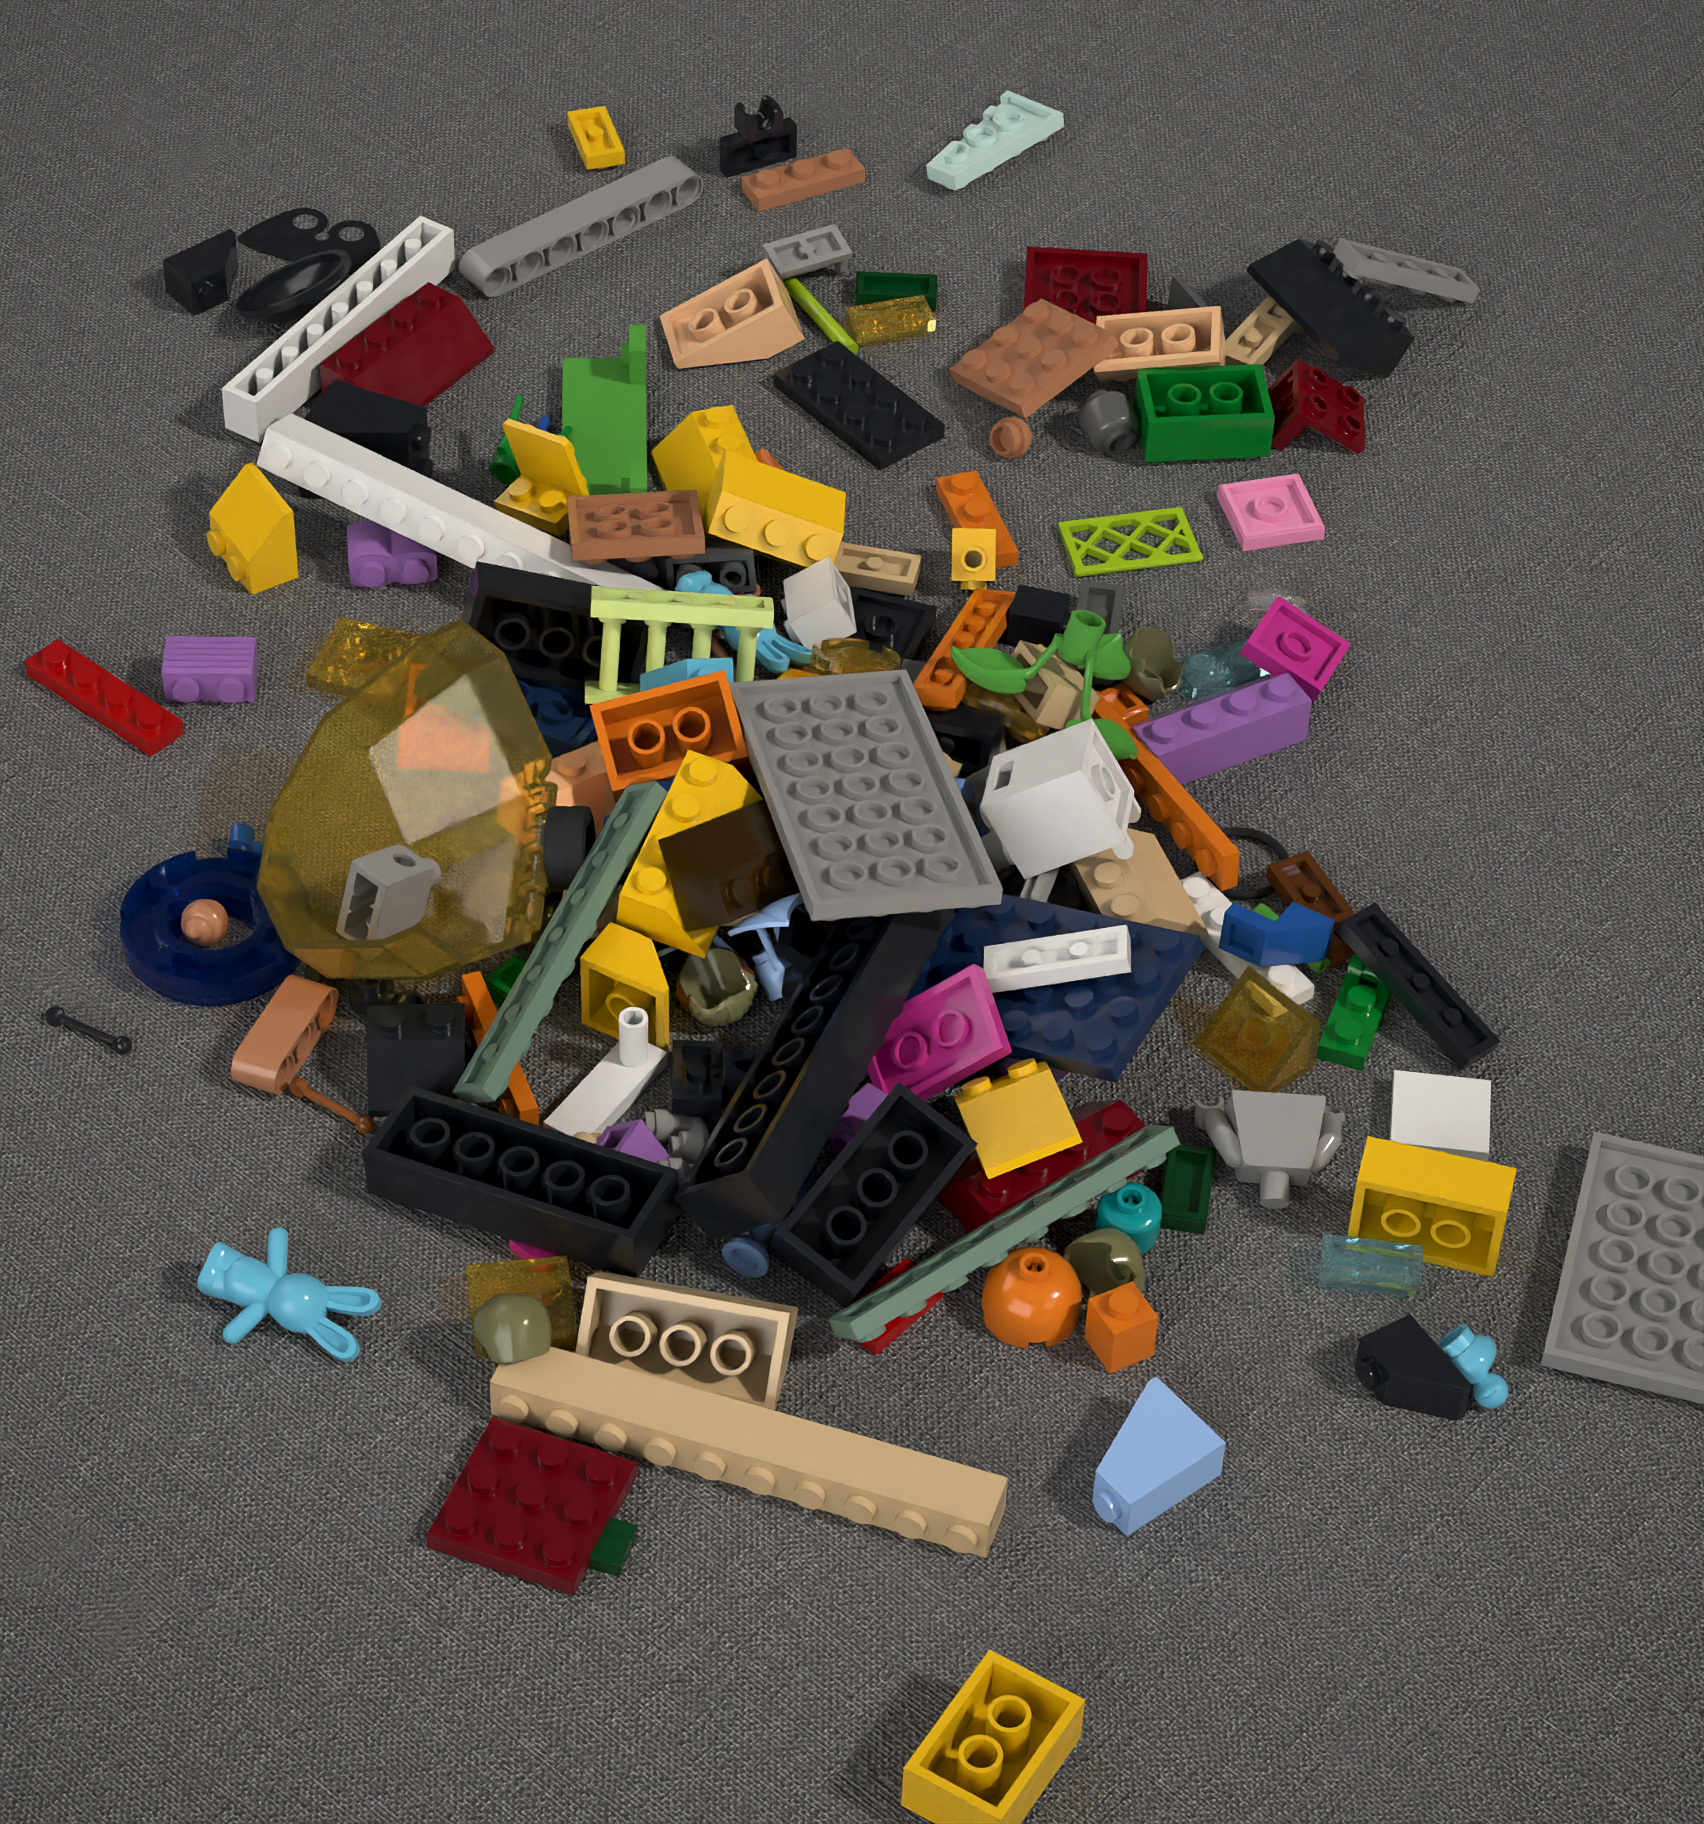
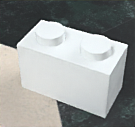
[781,556,857,653]

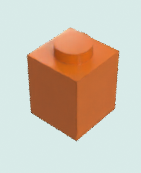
[1084,1281,1159,1373]

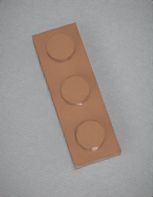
[741,148,865,212]

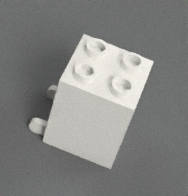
[980,719,1141,879]

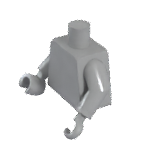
[1194,1090,1345,1209]

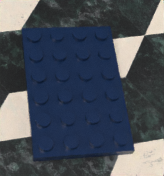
[903,894,1204,1083]

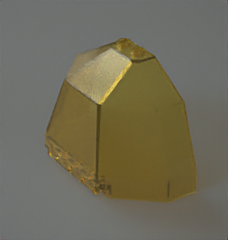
[256,619,558,980]

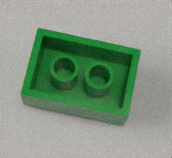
[1133,364,1275,462]

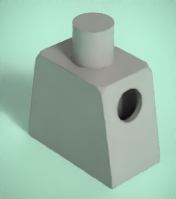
[336,844,441,957]

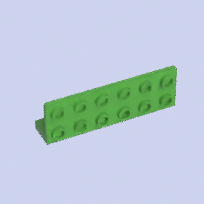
[562,325,647,495]

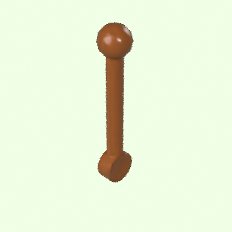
[288,1077,375,1134]

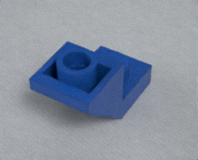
[1218,902,1335,967]

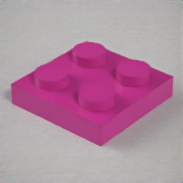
[1239,596,1351,702]

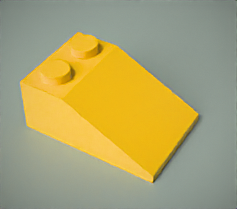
[953,1058,1082,1179]

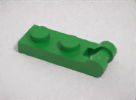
[1316,953,1392,1071]

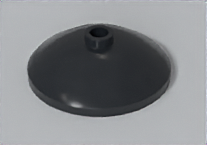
[236,250,352,323]

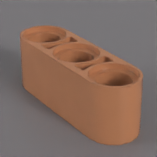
[231,974,339,1096]

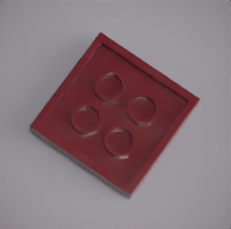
[1023,246,1148,325]
[426,1416,637,1595]

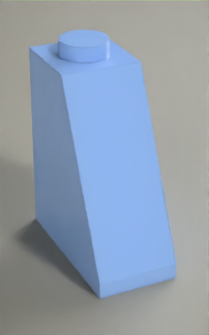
[1092,1377,1226,1537]

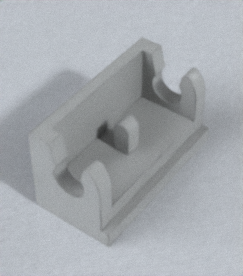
[760,224,852,283]

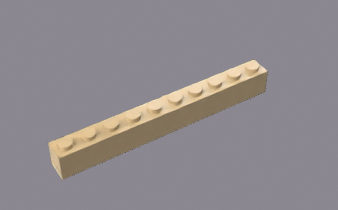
[490,1346,1008,1558]

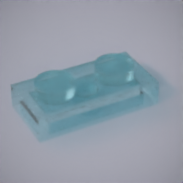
[1176,637,1270,701]
[1318,1233,1424,1297]

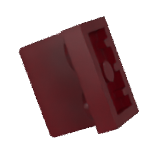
[1268,359,1365,454]

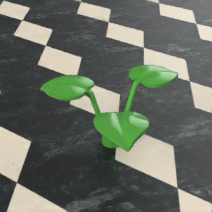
[951,610,1138,760]

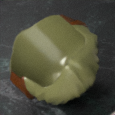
[676,948,758,1026]

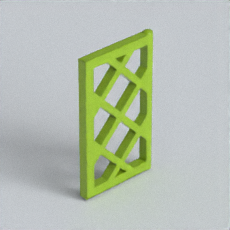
[1058,507,1203,577]

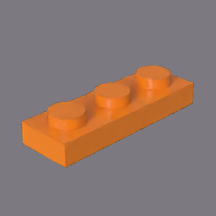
[936,470,1019,568]

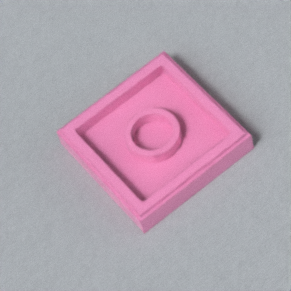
[1217,473,1325,551]

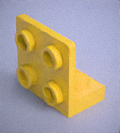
[494,419,590,537]

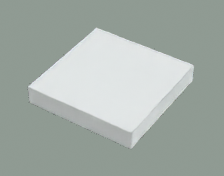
[1389,1070,1491,1162]

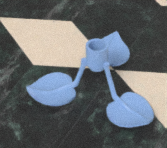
[654,893,804,1001]

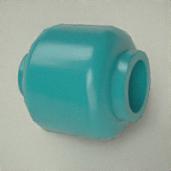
[1095,1182,1162,1254]

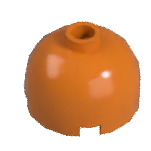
[981,1246,1082,1349]

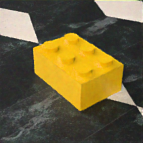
[1346,1136,1517,1277]
[901,1649,1085,1824]

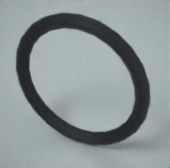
[1193,827,1289,900]

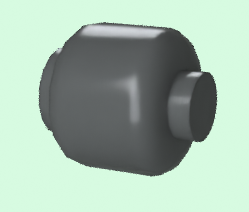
[1079,390,1140,454]

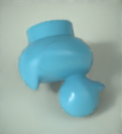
[1437,1324,1509,1409]

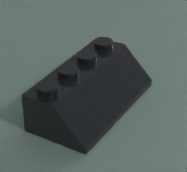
[1246,239,1415,378]

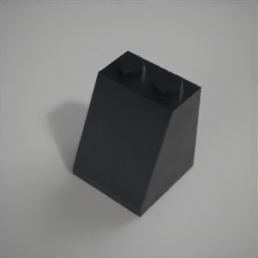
[299,380,433,499]

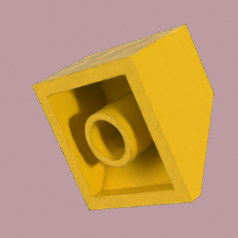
[207,462,299,595]
[580,921,669,1054]

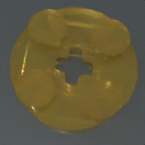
[810,638,901,676]

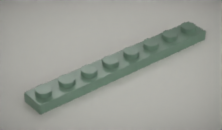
[452,781,668,1104]
[828,1125,1180,1343]

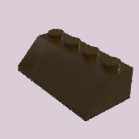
[658,798,801,932]

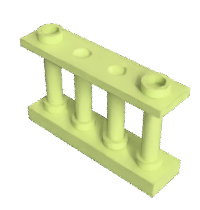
[585,586,774,704]

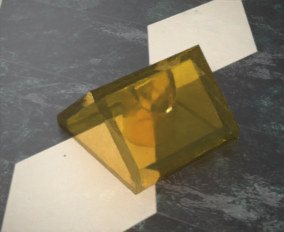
[1194,966,1320,1093]

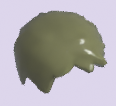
[1121,627,1185,701]
[1063,1227,1146,1299]
[473,1292,552,1363]

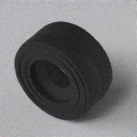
[543,806,596,891]

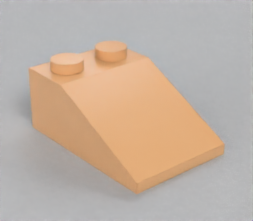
[660,258,805,369]

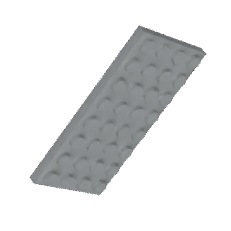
[729,669,1003,921]

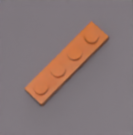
[456,971,539,1126]

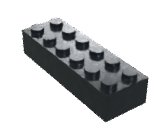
[362,1085,681,1278]

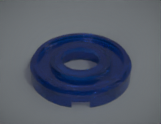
[120,848,312,1006]

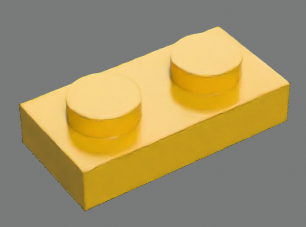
[567,106,625,170]

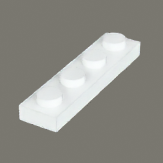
[1180,871,1315,1017]

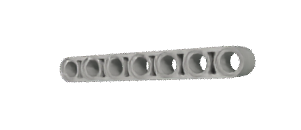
[459,156,704,298]

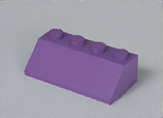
[1129,673,1312,785]

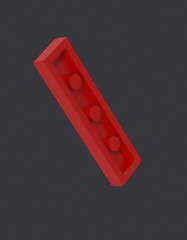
[25,639,184,757]

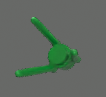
[489,394,573,485]

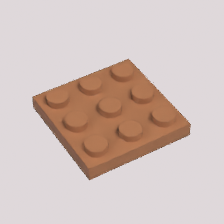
[949,299,1120,419]
[567,490,705,565]

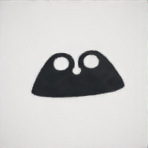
[237,208,380,275]

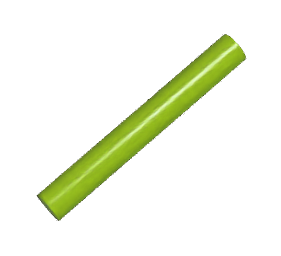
[783,276,859,354]

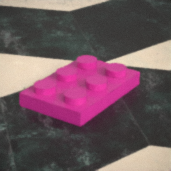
[867,964,1012,1101]

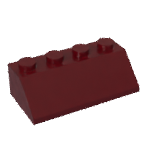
[320,282,494,407]
[938,1100,1146,1233]

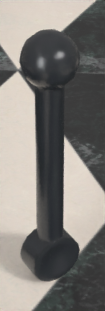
[45,1006,132,1055]

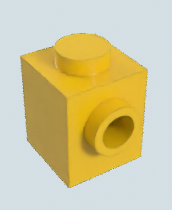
[951,528,997,590]

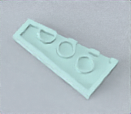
[926,90,1064,191]

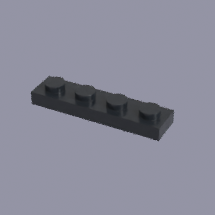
[1336,903,1500,1071]

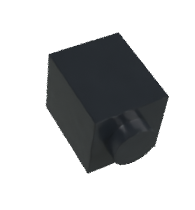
[1007,584,1071,651]

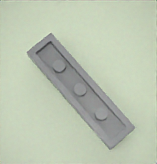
[1333,238,1481,304]

